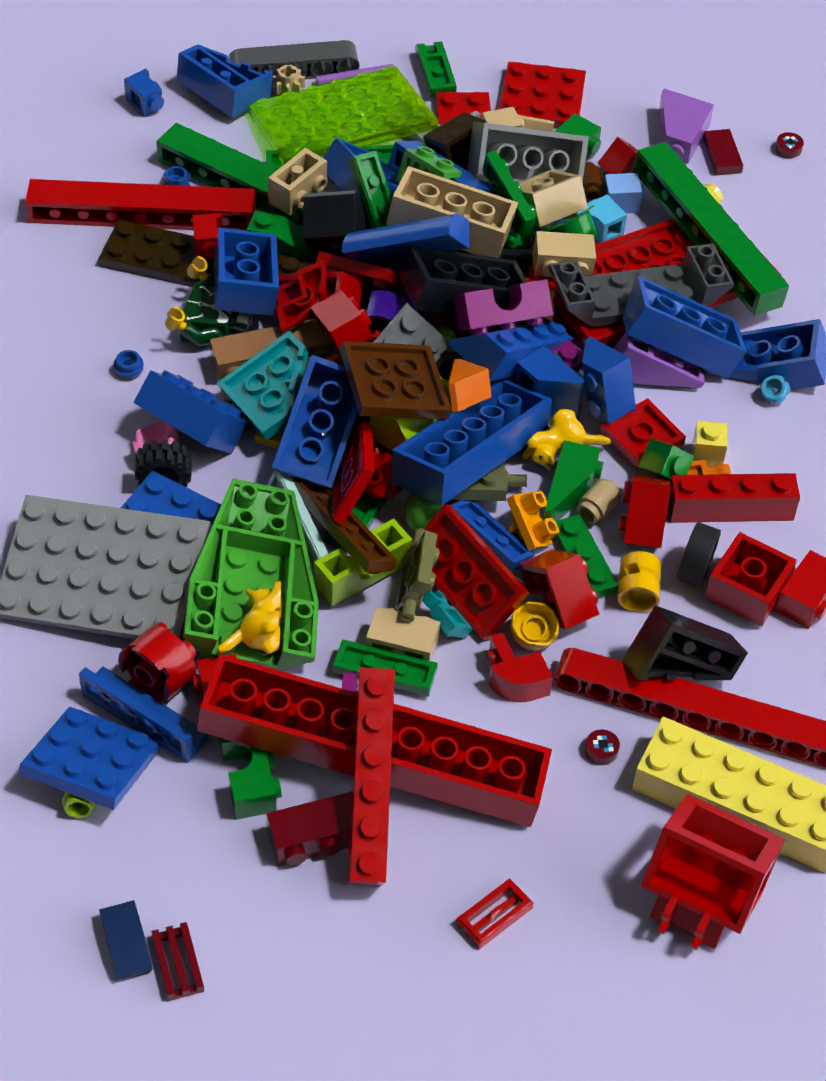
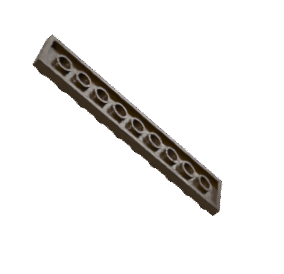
[99,220,383,313]

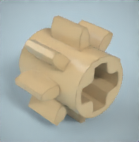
[272,65,305,99]

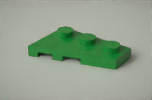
[482,150,536,249]

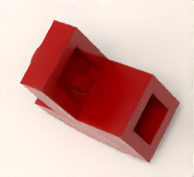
[486,632,553,702]

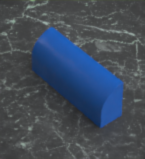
[342,213,469,265]

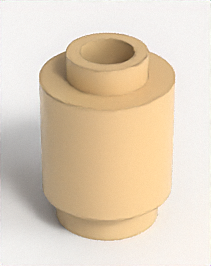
[576,479,621,524]

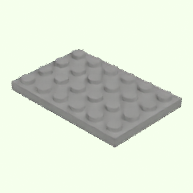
[0,495,212,641]

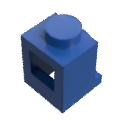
[124,68,164,117]

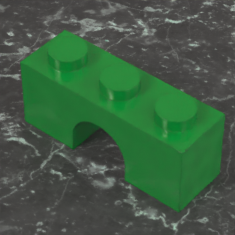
[218,737,282,820]

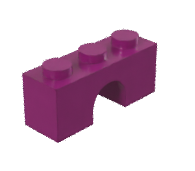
[453,279,553,336]

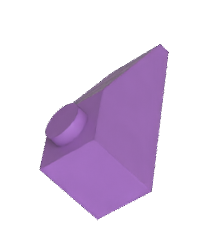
[613,332,704,388]

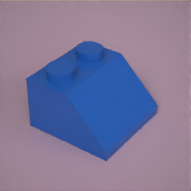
[582,337,636,424]

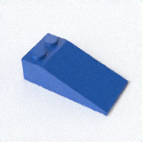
[271,355,358,490]

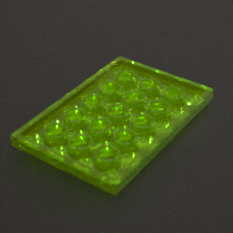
[248,66,438,165]

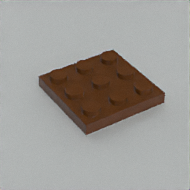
[340,341,452,419]

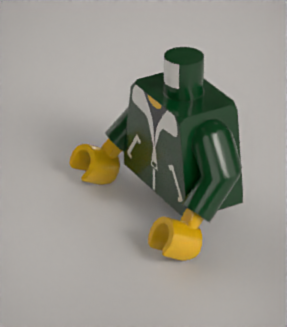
[165,256,252,347]

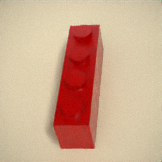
[668,473,800,523]

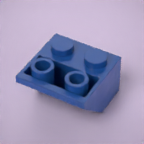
[515,345,586,421]

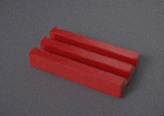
[456,878,533,950]

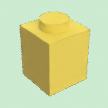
[692,421,728,467]

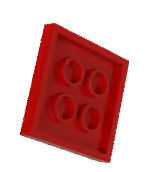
[500,61,586,129]

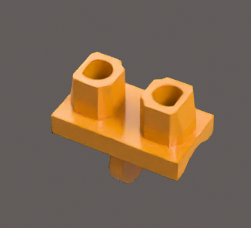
[506,491,559,551]

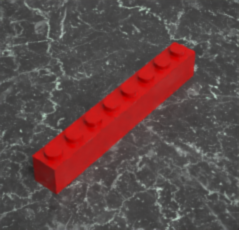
[25,179,256,231]

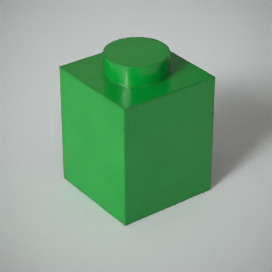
[638,438,695,481]

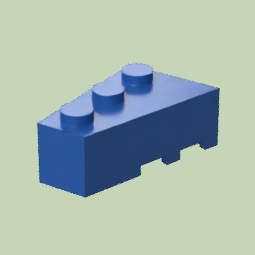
[177,44,273,118]

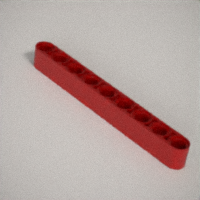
[553,648,826,768]

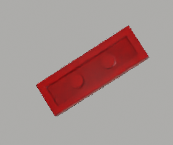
[316,251,403,290]

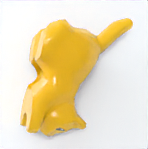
[522,409,611,472]
[216,581,282,654]

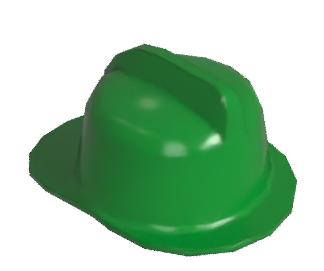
[531,205,597,239]

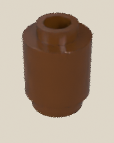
[582,161,605,203]

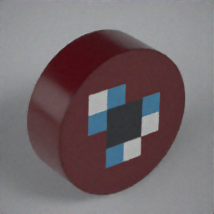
[775,132,804,158]
[585,729,620,764]

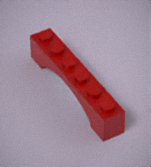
[346,667,395,886]

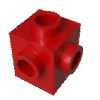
[364,452,403,500]

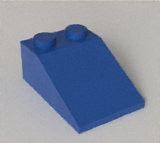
[729,319,826,389]

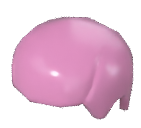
[132,422,180,456]

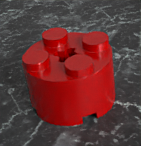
[118,622,196,703]

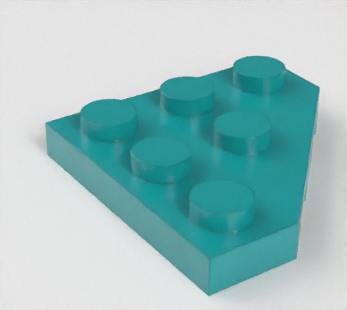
[217,331,309,440]

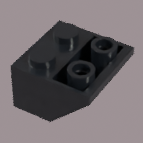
[303,190,371,261]

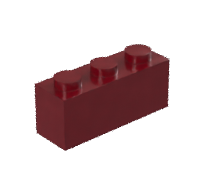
[266,791,353,866]

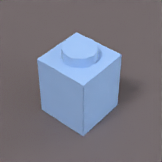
[603,173,646,213]

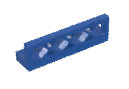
[79,666,209,763]

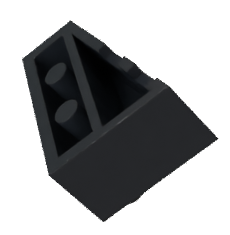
[622,605,748,680]

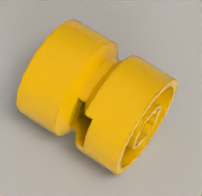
[617,551,661,612]

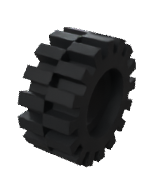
[135,439,192,487]

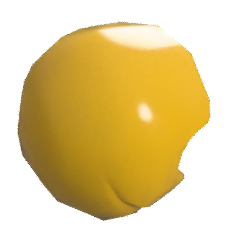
[510,601,560,651]

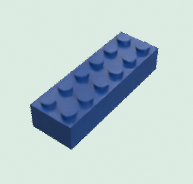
[390,378,552,506]

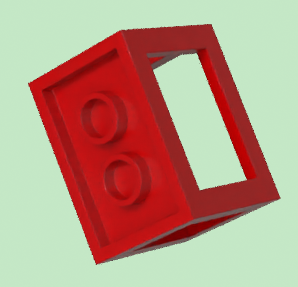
[641,794,785,950]

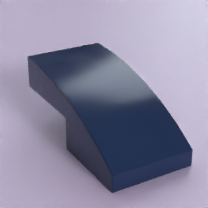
[99,900,153,980]

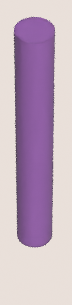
[316,64,395,87]

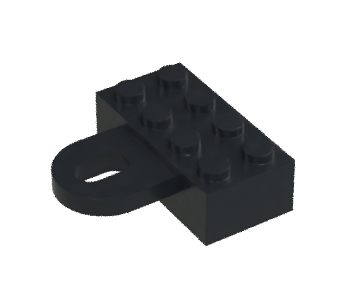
[398,245,527,323]

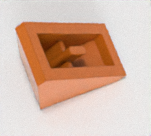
[448,359,492,412]

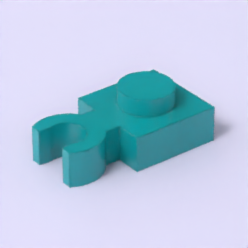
[422,590,473,638]

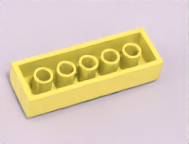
[632,717,826,873]

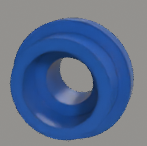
[114,350,144,378]

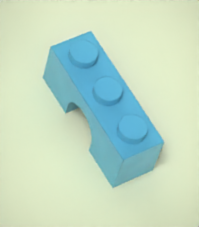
[538,194,627,243]

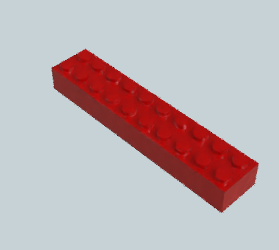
[197,653,552,827]

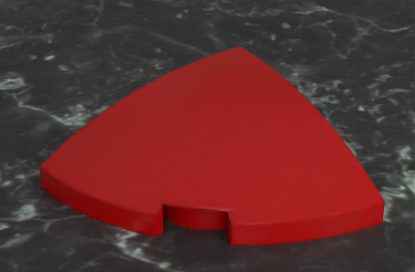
[275,260,327,333]

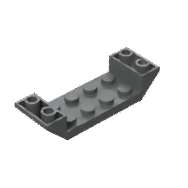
[549,244,734,327]

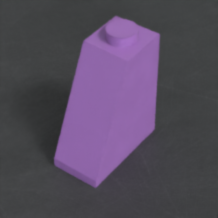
[659,88,714,164]

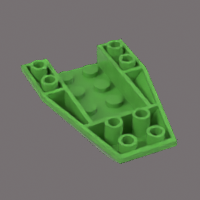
[183,478,319,670]

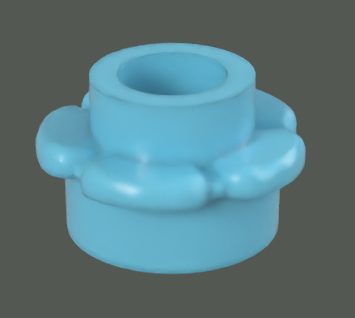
[761,375,790,404]

